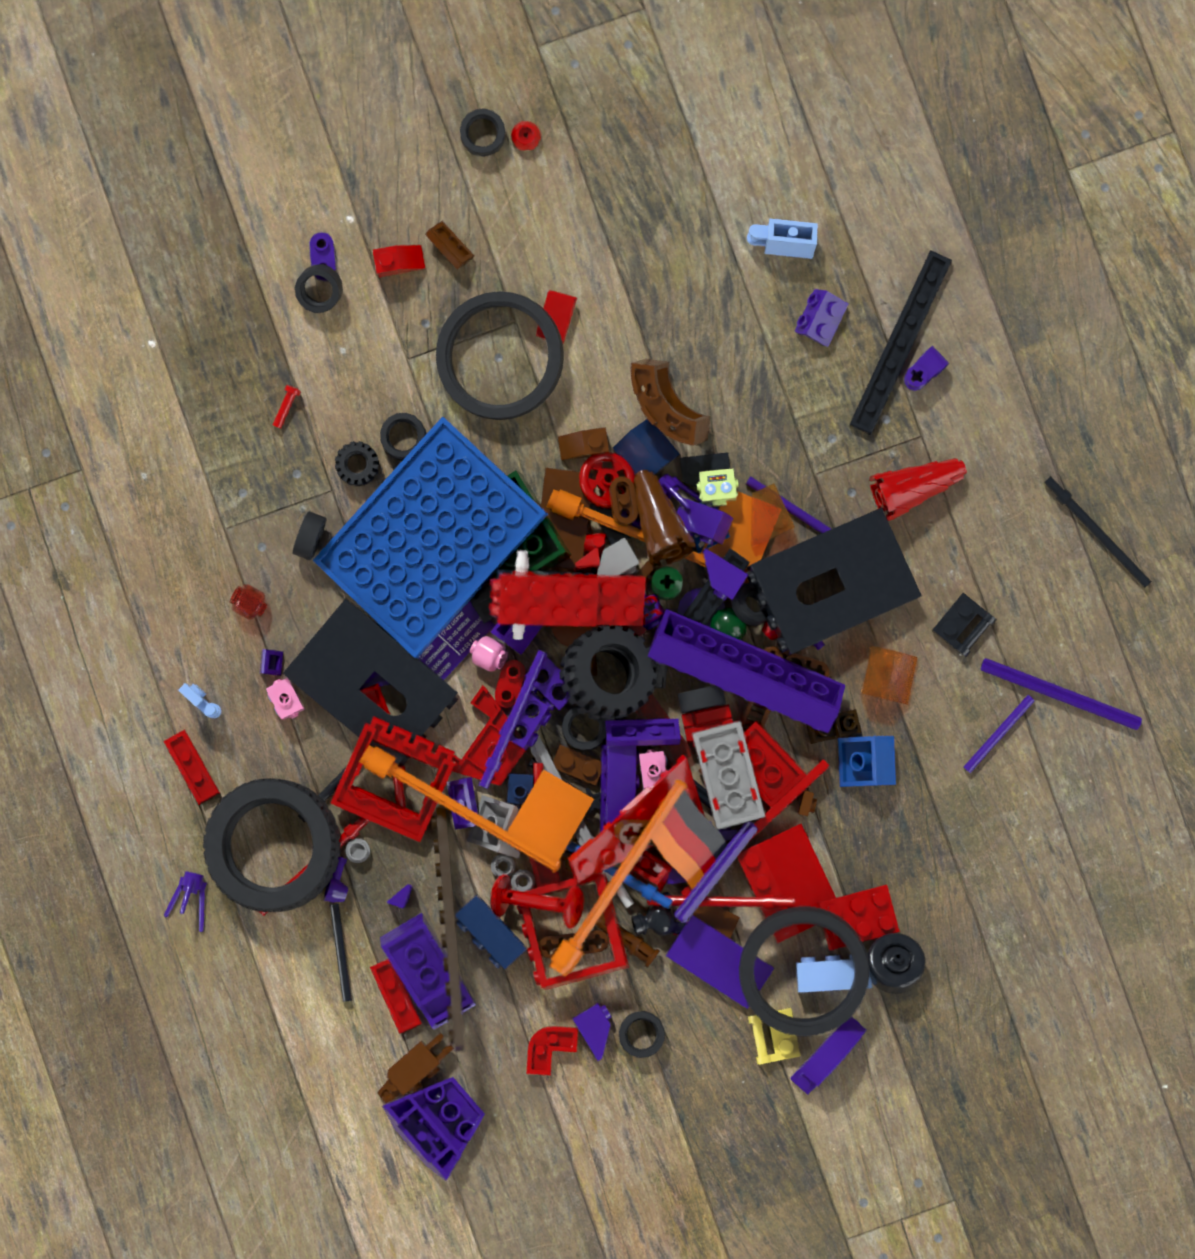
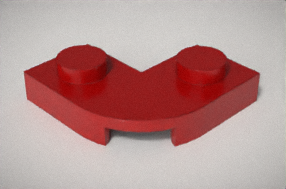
[526,1026,578,1076]

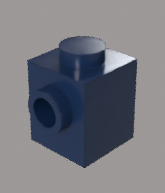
[507,774,534,809]

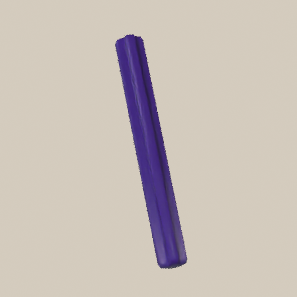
[674,821,757,923]

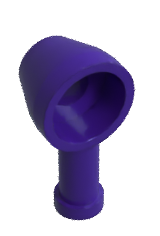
[323,857,348,902]

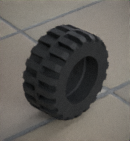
[559,625,658,721]

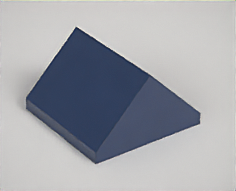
[612,419,680,476]

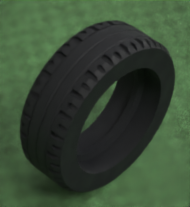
[203,778,341,912]

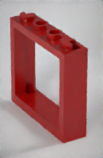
[516,871,630,990]

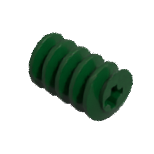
[651,566,683,600]

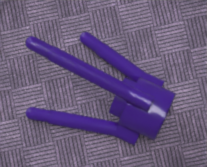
[659,473,702,509]
[164,871,207,932]

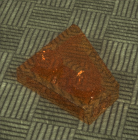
[750,483,795,547]

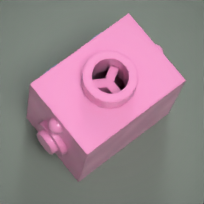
[266,678,305,720]
[639,749,667,789]

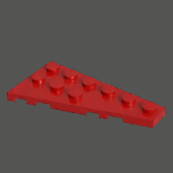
[568,755,705,882]

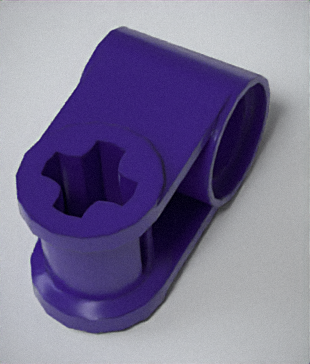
[904,346,950,391]

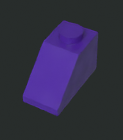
[703,548,748,600]
[573,1003,612,1061]

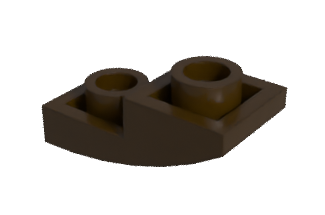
[806,709,862,744]

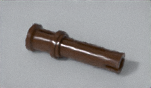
[595,913,660,968]

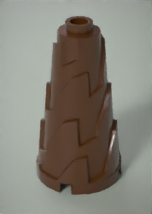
[633,470,696,566]

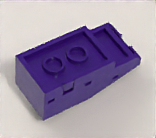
[380,913,476,1030]

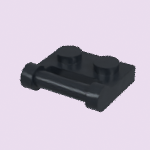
[932,592,997,657]

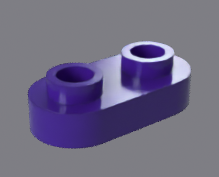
[309,232,336,282]

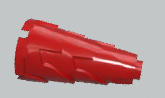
[869,458,967,521]

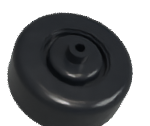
[867,933,926,994]

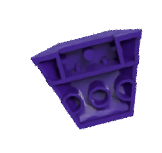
[382,1077,485,1181]

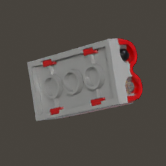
[692,721,765,829]

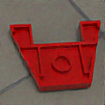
[435,685,528,786]

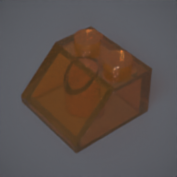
[860,646,918,705]

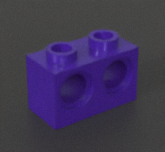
[525,656,570,711]
[499,695,552,750]

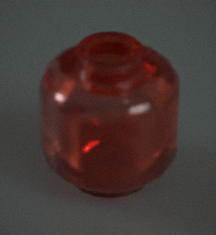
[229,584,267,620]

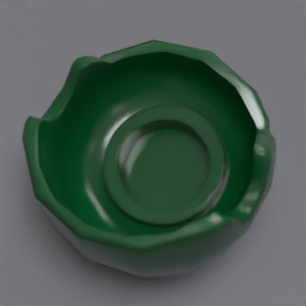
[710,608,747,640]

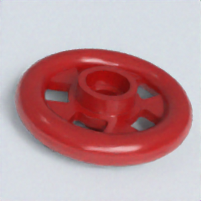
[579,452,635,508]

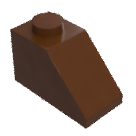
[558,427,609,461]

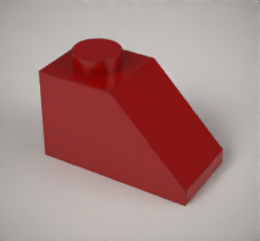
[372,245,426,278]

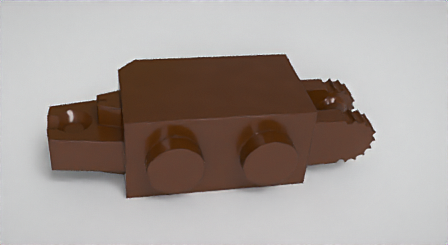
[377,1033,454,1104]

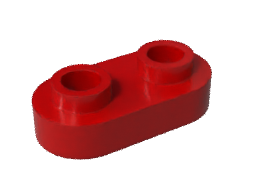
[495,660,526,708]

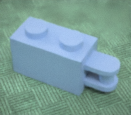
[747,219,818,259]

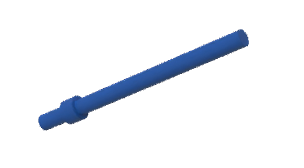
[566,840,673,909]

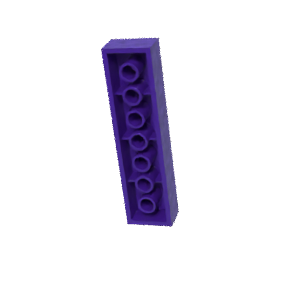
[647,609,845,733]

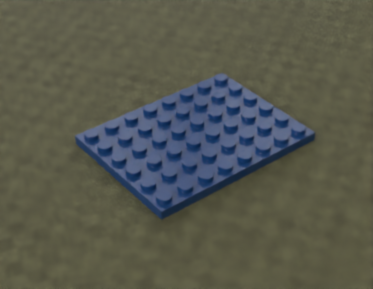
[313,416,548,658]

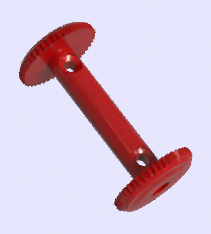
[490,874,584,929]

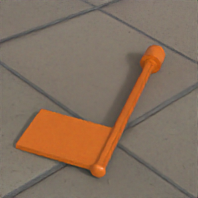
[546,489,781,584]
[360,745,594,873]

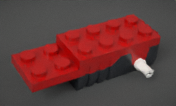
[489,551,646,639]

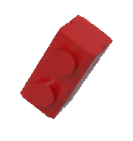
[681,704,733,747]

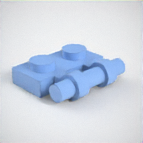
[179,683,222,719]

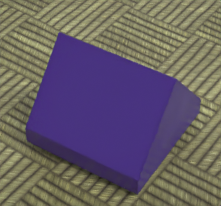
[260,649,283,676]

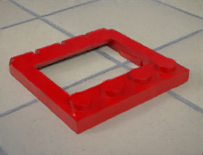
[330,717,456,842]

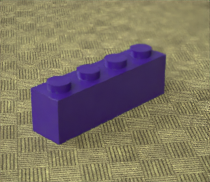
[600,745,640,832]

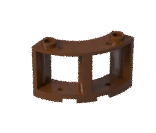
[631,358,711,446]

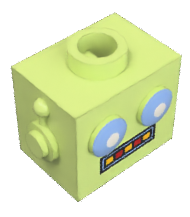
[697,469,739,507]

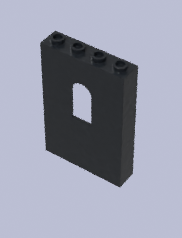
[747,507,922,657]
[282,598,458,766]

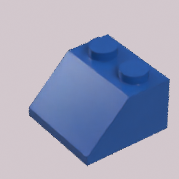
[838,736,896,787]

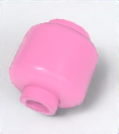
[470,636,508,672]

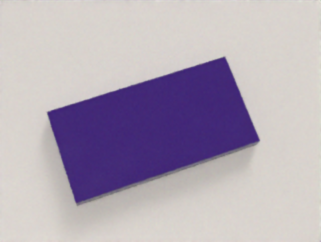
[666,914,774,1009]

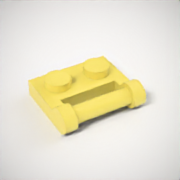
[748,1008,800,1065]

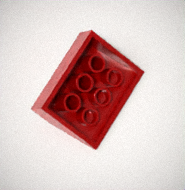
[737,824,836,943]

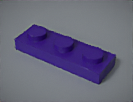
[605,719,681,746]

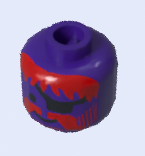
[643,594,665,631]

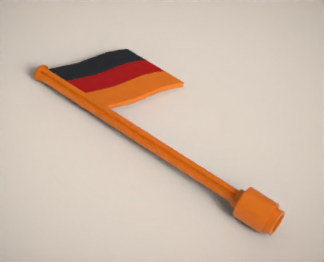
[550,780,727,976]

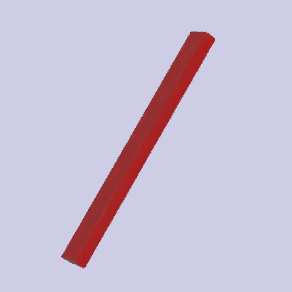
[680,759,829,896]

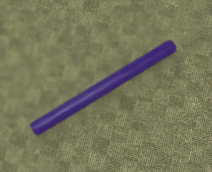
[980,658,1142,730]

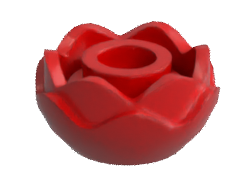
[511,121,541,151]

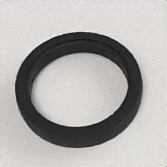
[436,291,564,420]
[739,906,870,1036]

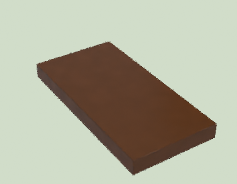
[541,468,594,569]

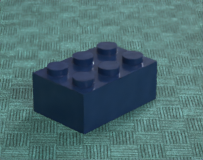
[455,895,527,969]

